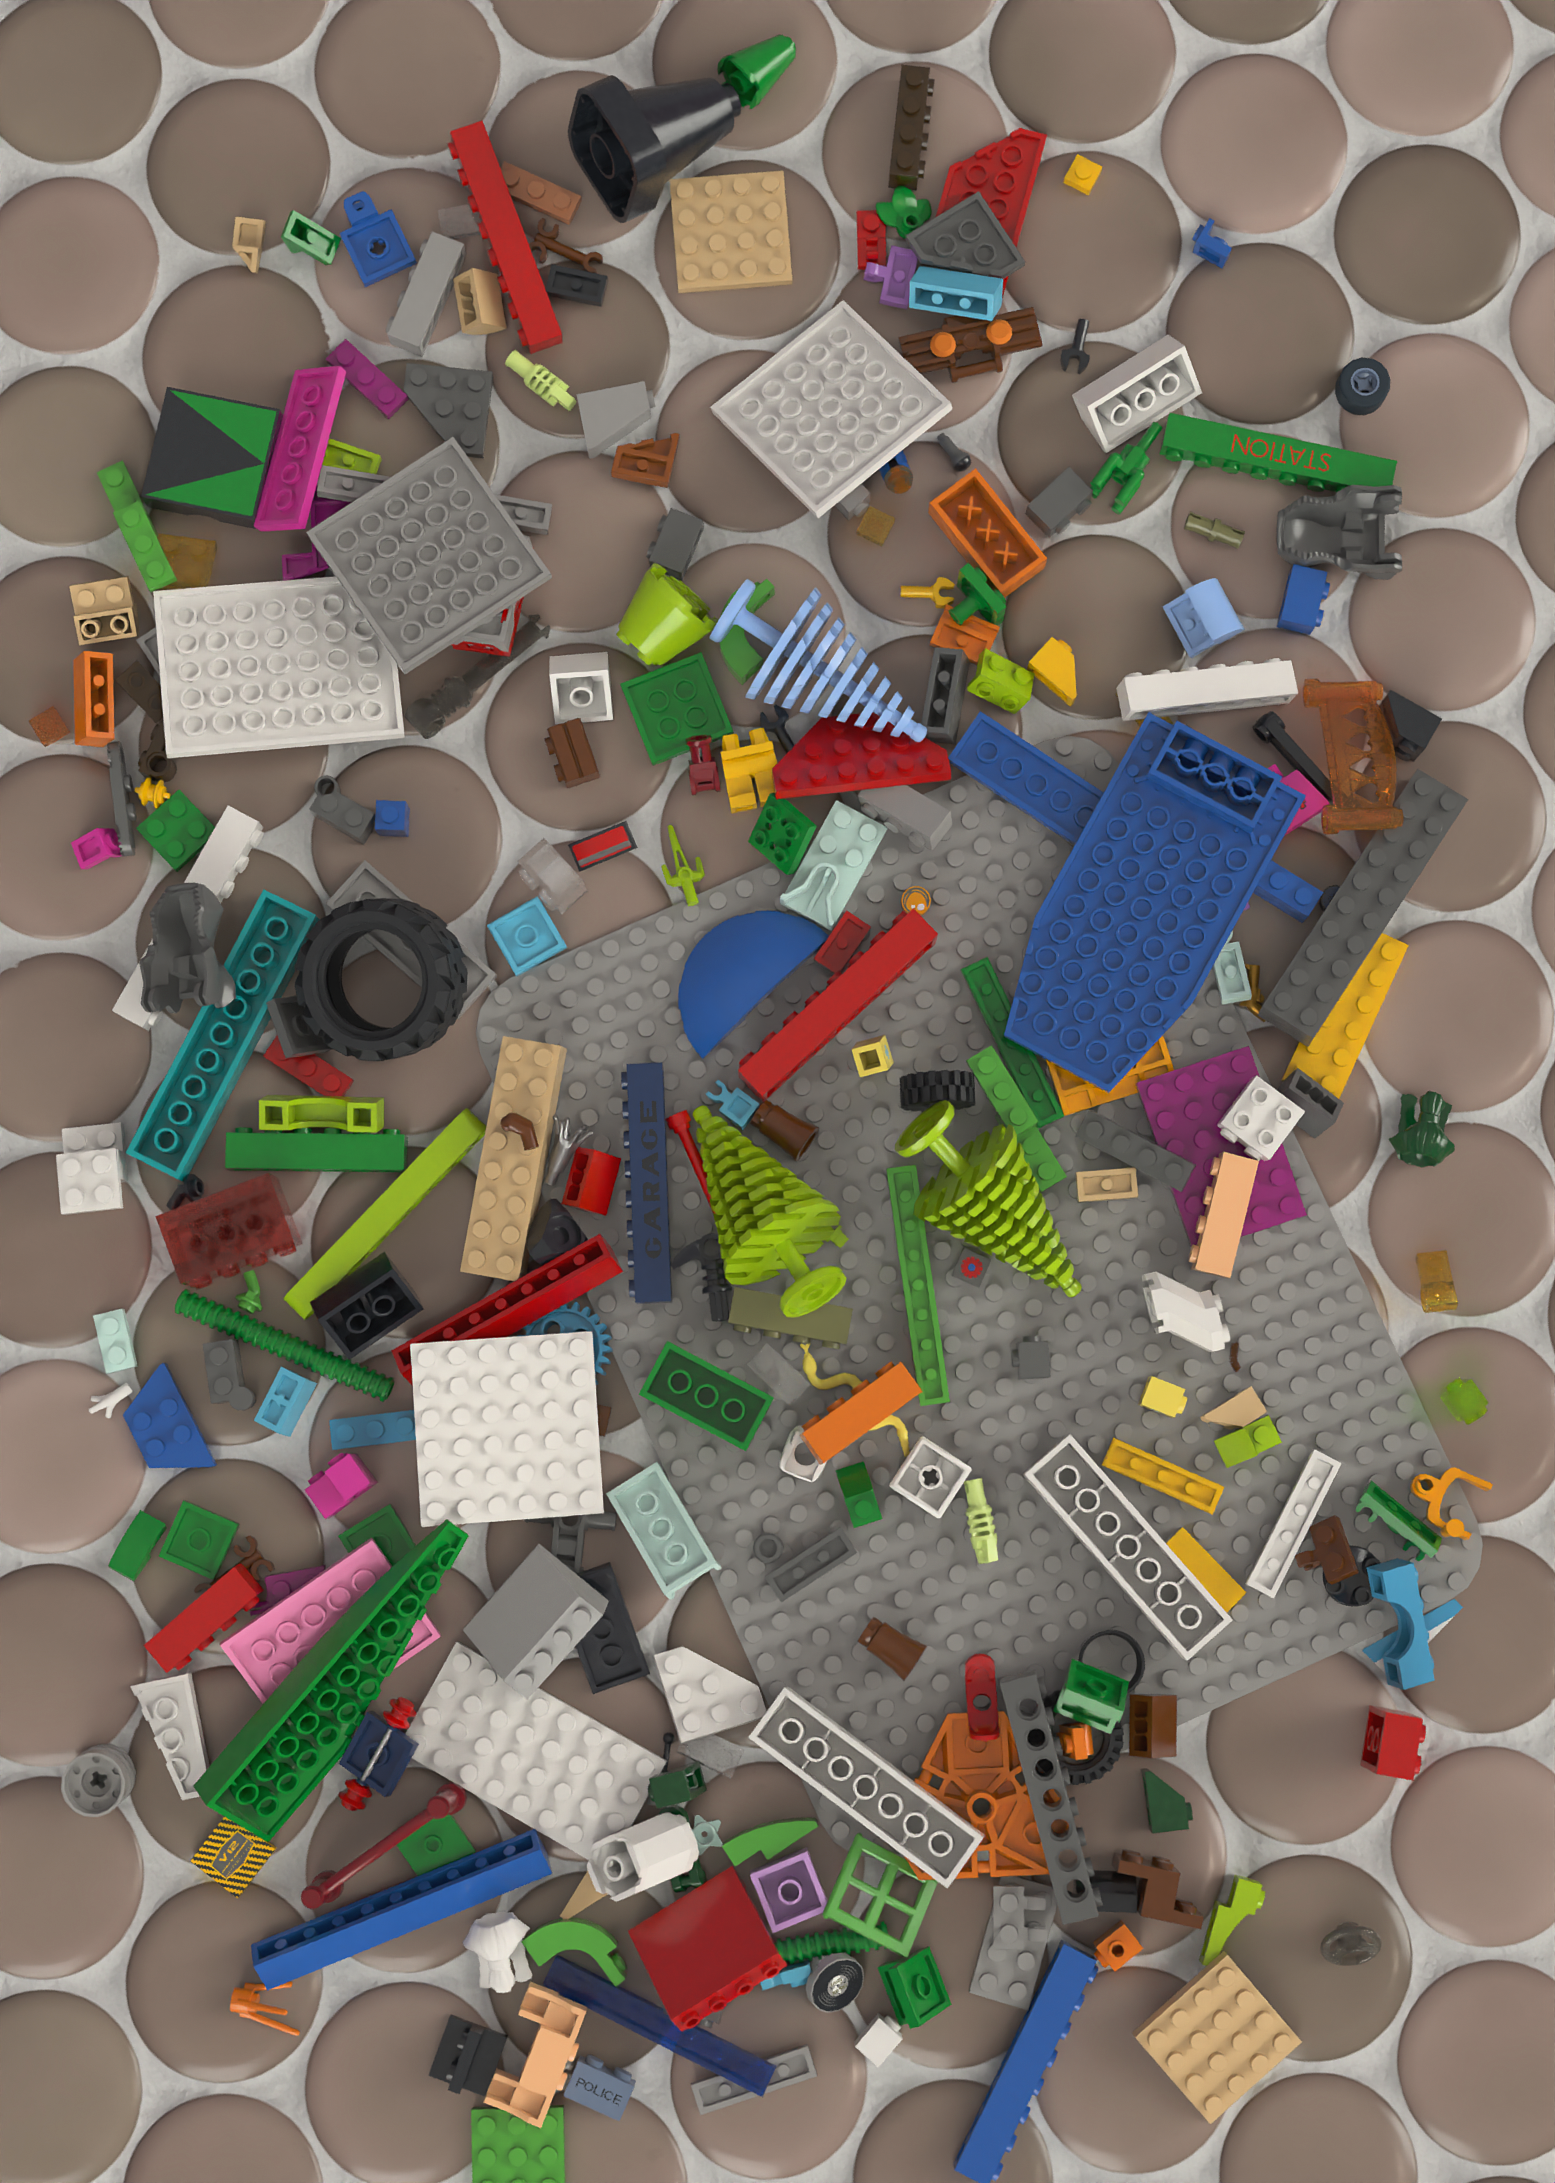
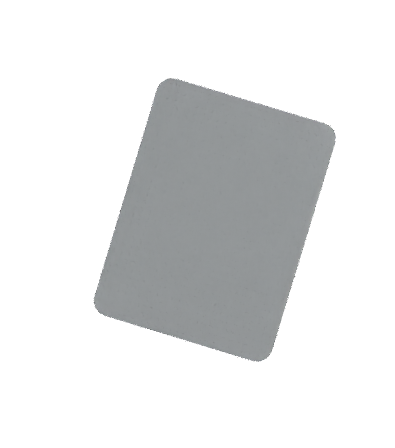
[476,736,1483,1859]

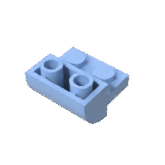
[1163,578,1245,658]

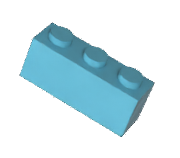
[909,266,1003,321]

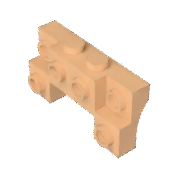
[484,1982,587,2128]

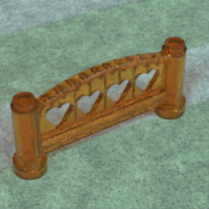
[1303,678,1403,835]

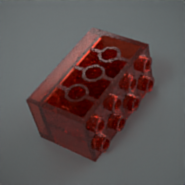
[155,1173,302,1290]

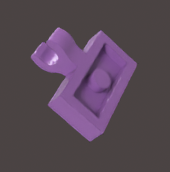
[863,245,918,309]

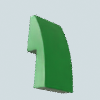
[108,1510,167,1582]

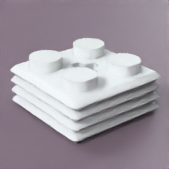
[889,1436,971,1518]

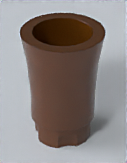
[750,1100,819,1162]
[858,1617,927,1681]

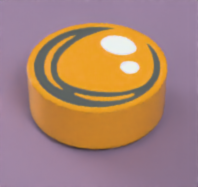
[901,886,931,916]

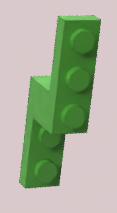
[96,460,178,593]
[966,1045,1067,1193]

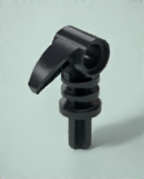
[670,1233,732,1322]

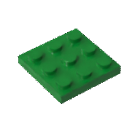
[620,652,734,766]

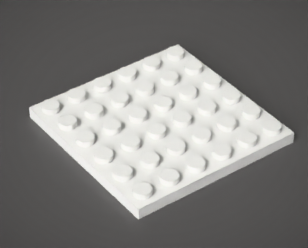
[710,300,953,518]
[410,1331,604,1527]

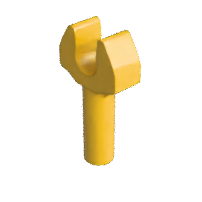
[900,577,955,608]

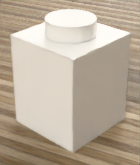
[854,2013,902,2067]

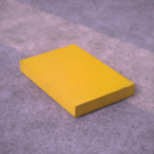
[1166,1527,1247,1613]

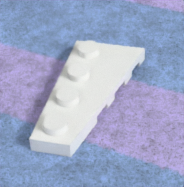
[130,1673,210,1800]

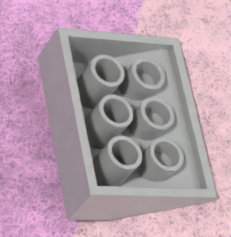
[463,1544,609,1699]

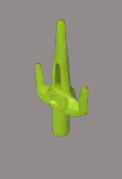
[661,825,705,906]

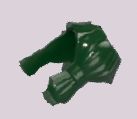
[1388,1091,1455,1168]

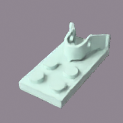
[780,800,888,931]
[606,1462,722,1600]

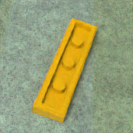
[1101,1438,1224,1515]

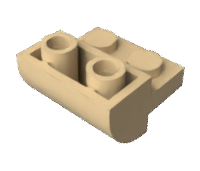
[69,576,139,645]

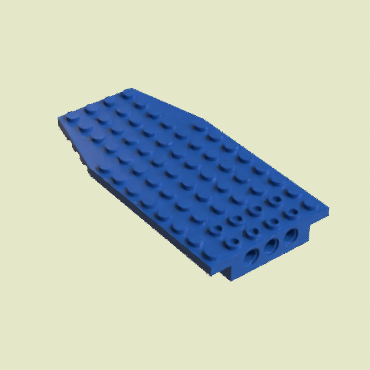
[1004,712,1306,1093]

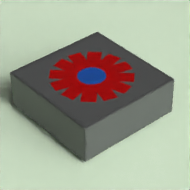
[952,1248,991,1288]

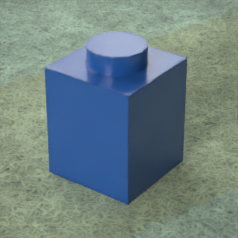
[375,800,410,837]

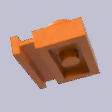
[929,604,1000,665]

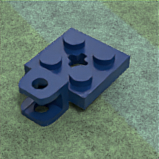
[340,191,417,287]

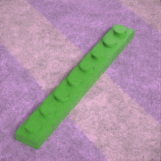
[886,1165,950,1406]

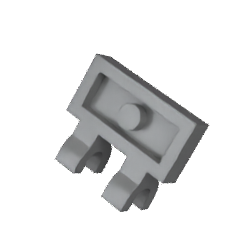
[993,1885,1046,1950]

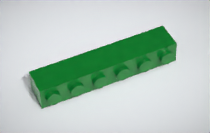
[225,1127,408,1173]

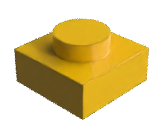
[1063,154,1103,195]

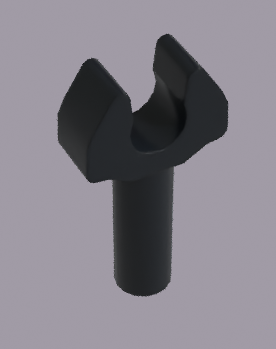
[1060,319,1090,374]
[760,705,794,754]

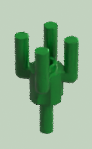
[1090,422,1162,515]

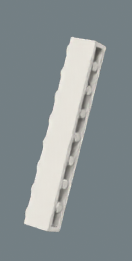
[112,806,264,1031]

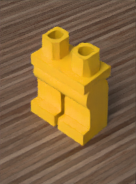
[720,728,786,814]

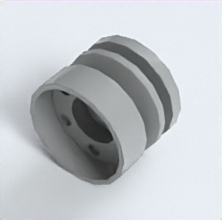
[61,1744,136,1817]

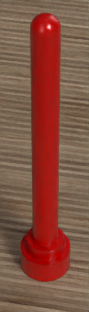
[665,1110,715,1213]

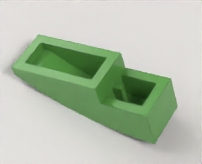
[722,1817,819,1867]

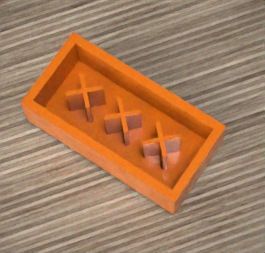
[928,468,1047,598]
[799,1361,923,1465]

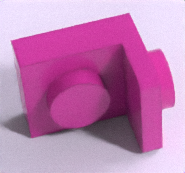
[71,828,122,869]

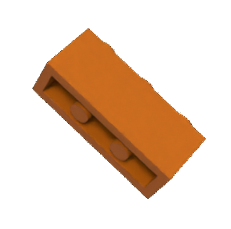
[73,651,115,747]

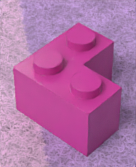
[305,1452,378,1519]

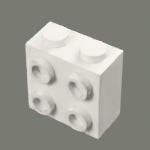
[1217,1075,1305,1161]

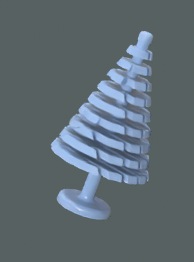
[709,579,927,742]

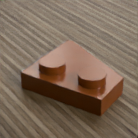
[611,433,680,488]

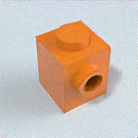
[1093,1920,1144,1971]

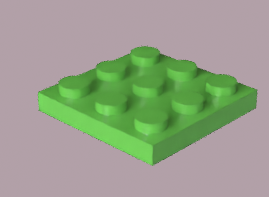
[471,2105,566,2183]

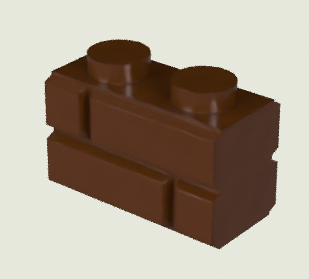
[544,718,600,788]

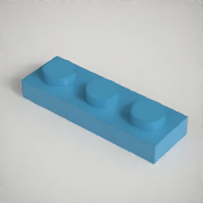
[329,1410,416,1450]

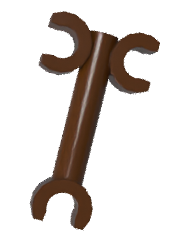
[529,218,603,274]
[194,1535,275,1593]

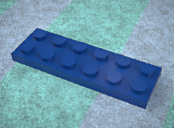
[948,711,1104,846]

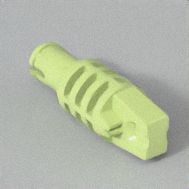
[505,350,577,411]
[963,1478,998,1564]

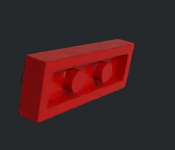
[263,1035,354,1096]

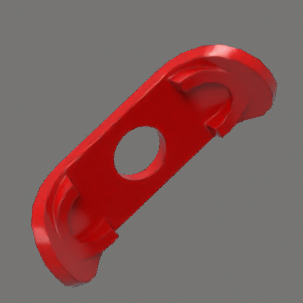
[965,1654,1000,1742]

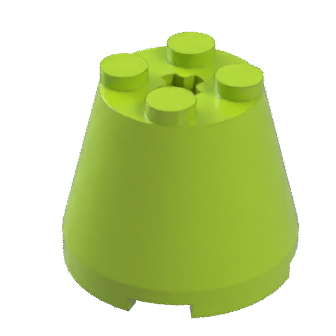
[616,563,719,666]

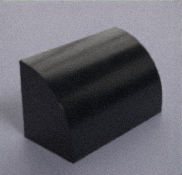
[1073,1870,1137,1913]

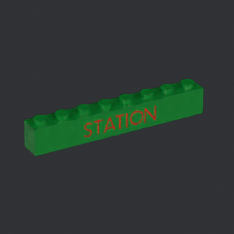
[1159,412,1397,494]

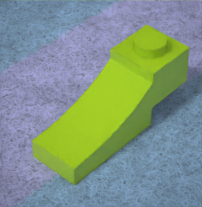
[1199,1874,1265,1966]

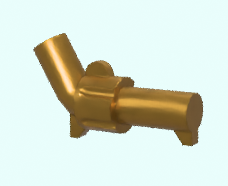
[1239,964,1266,1023]

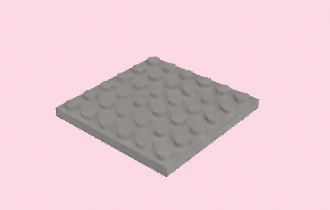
[306,437,552,674]

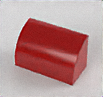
[561,1147,621,1216]

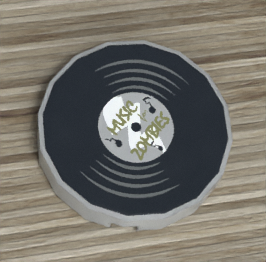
[806,1952,864,2013]

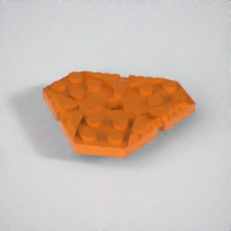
[903,1710,1069,1880]

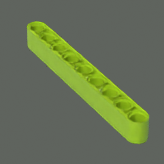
[283,1108,486,1320]

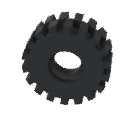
[899,1070,976,1112]

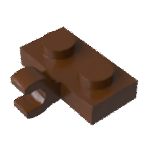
[1295,1515,1359,1585]

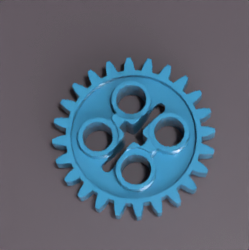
[517,1302,613,1385]

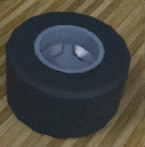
[1335,357,1391,415]

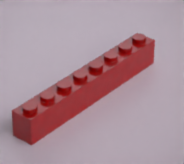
[447,120,563,354]
[391,1234,623,1386]

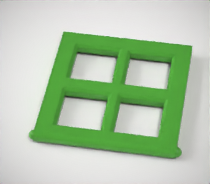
[822,1833,938,1958]

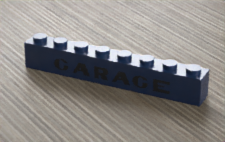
[621,1063,672,1304]

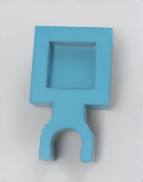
[706,1080,760,1130]
[761,1960,813,1990]

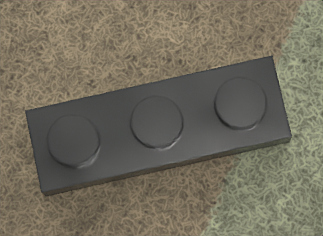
[765,1527,857,1603]

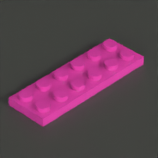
[254,366,346,532]

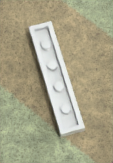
[1245,1449,1342,1598]

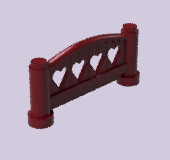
[301,1782,467,1909]

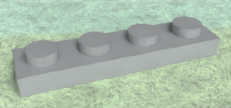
[691,2044,817,2115]

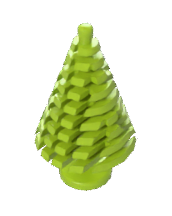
[894,1100,1082,1298]
[692,1105,847,1318]

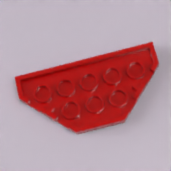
[935,128,1047,299]
[772,712,952,799]

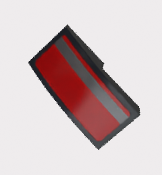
[568,821,638,872]

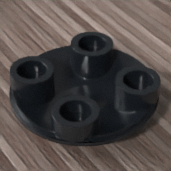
[1323,1546,1381,1607]

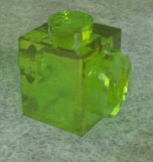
[1440,1377,1489,1425]

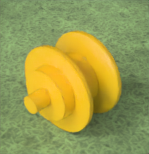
[135,777,171,809]

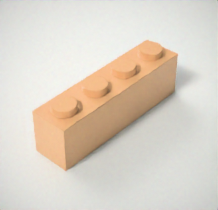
[1188,1152,1259,1278]

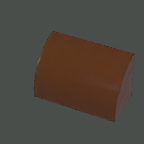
[1129,1694,1177,1758]

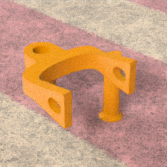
[1410,1467,1493,1541]

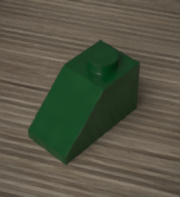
[648,1761,707,1809]
[1141,1768,1193,1834]

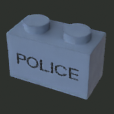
[563,2055,636,2121]

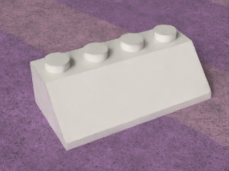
[1072,335,1202,453]

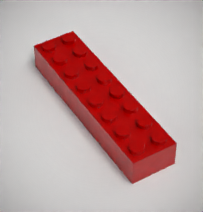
[738,908,938,1103]

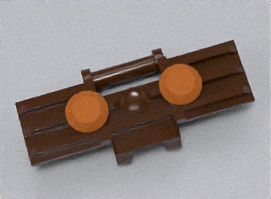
[899,307,1043,383]

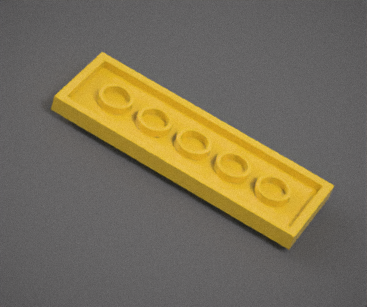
[1281,933,1409,1099]

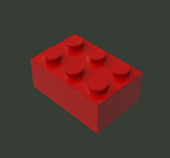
[1360,1705,1426,1781]

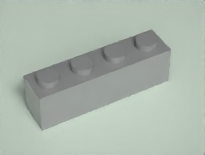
[386,231,467,357]

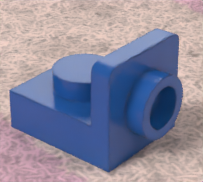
[1192,218,1232,269]

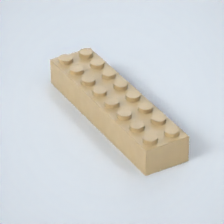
[460,1036,567,1281]

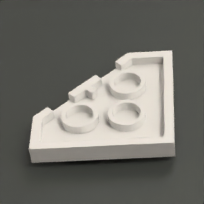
[653,1646,767,1744]

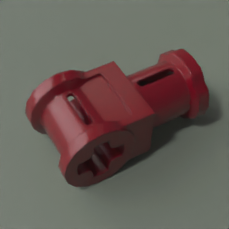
[685,735,721,796]

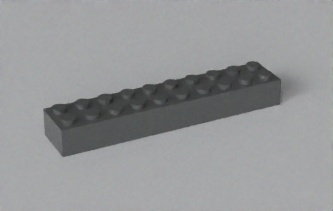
[1258,769,1468,1047]

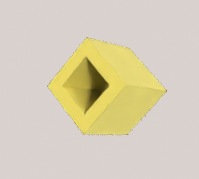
[851,1035,894,1077]
[1138,1376,1187,1418]

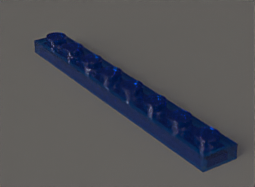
[543,1955,777,2097]

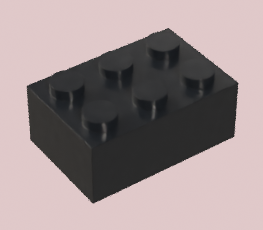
[310,1252,424,1360]

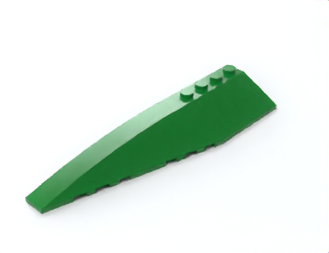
[193,1519,469,1842]

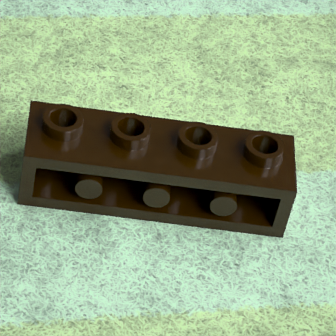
[888,65,935,191]

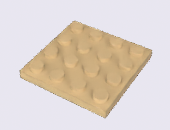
[670,171,792,293]
[1132,1951,1302,2124]

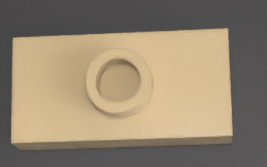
[1075,1167,1138,1203]

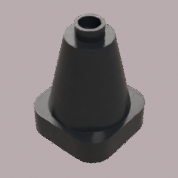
[568,75,741,223]

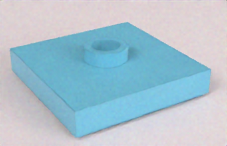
[487,896,567,977]

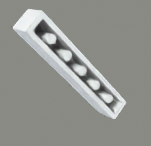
[1116,658,1298,721]

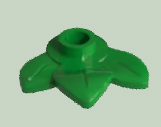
[875,185,932,239]

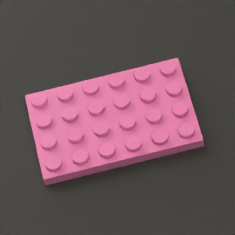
[220,1538,441,1704]

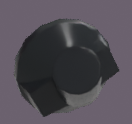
[166,1174,204,1211]

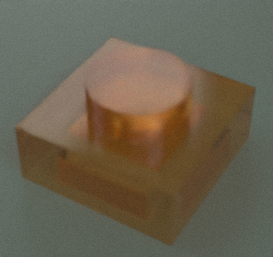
[29,706,71,748]

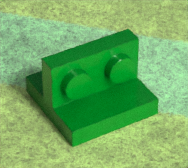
[1053,1659,1129,1734]
[877,1946,952,2029]

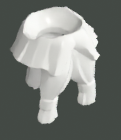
[463,1911,532,1993]

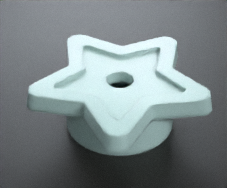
[692,1815,722,1855]

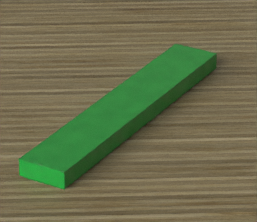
[960,957,1064,1129]

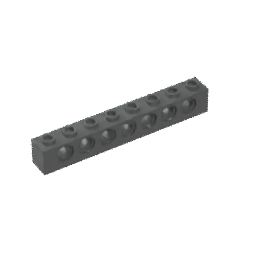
[1000,1670,1103,1925]

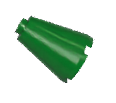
[717,34,796,109]

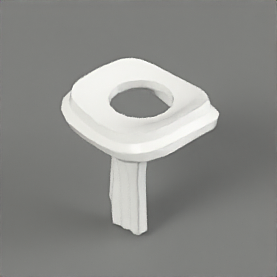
[779,1425,827,1482]

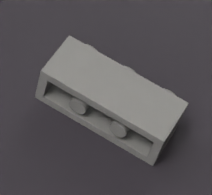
[858,785,953,851]

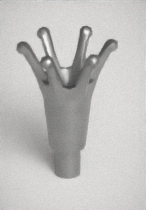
[544,1115,594,1186]

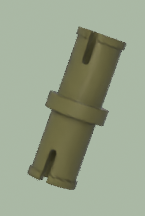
[1184,511,1245,549]

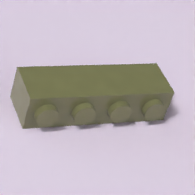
[728,1287,853,1350]

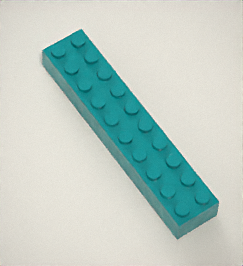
[126,889,320,1181]

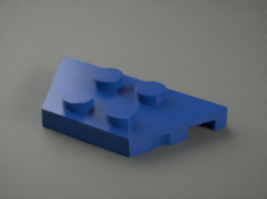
[123,1363,217,1468]

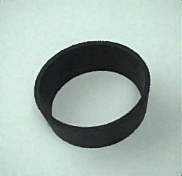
[1078,1630,1145,1694]

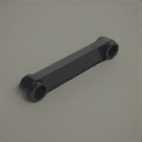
[1253,711,1364,830]

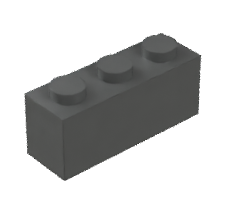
[921,647,970,744]

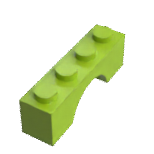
[259,1095,384,1133]

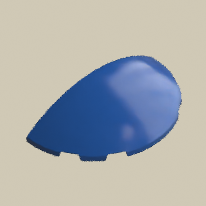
[678,910,829,1059]

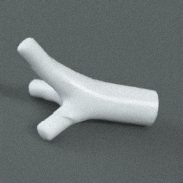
[89,1382,133,1418]

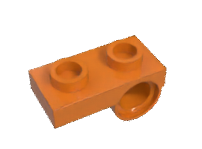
[1056,1723,1094,1760]

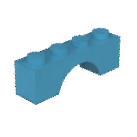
[1367,1558,1435,1690]

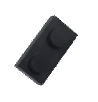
[546,264,608,307]

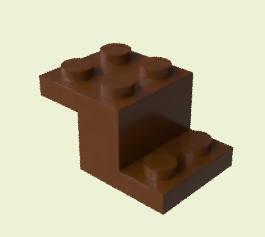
[1111,1849,1204,1929]

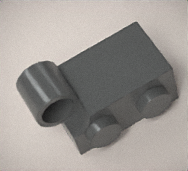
[309,775,375,845]

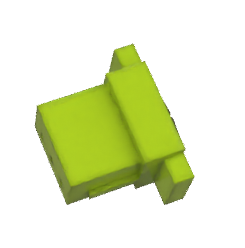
[825,1225,849,1248]

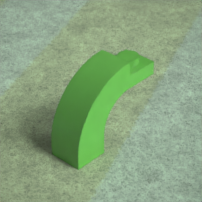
[719,578,775,685]
[521,1917,627,1987]

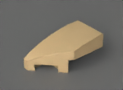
[232,217,266,273]
[1200,1386,1267,1430]

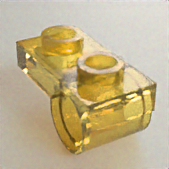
[1415,1250,1458,1313]

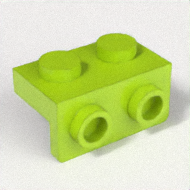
[967,648,1035,714]

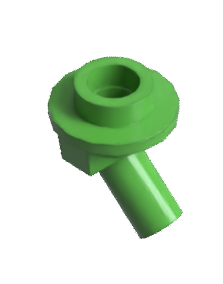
[235,1270,263,1314]

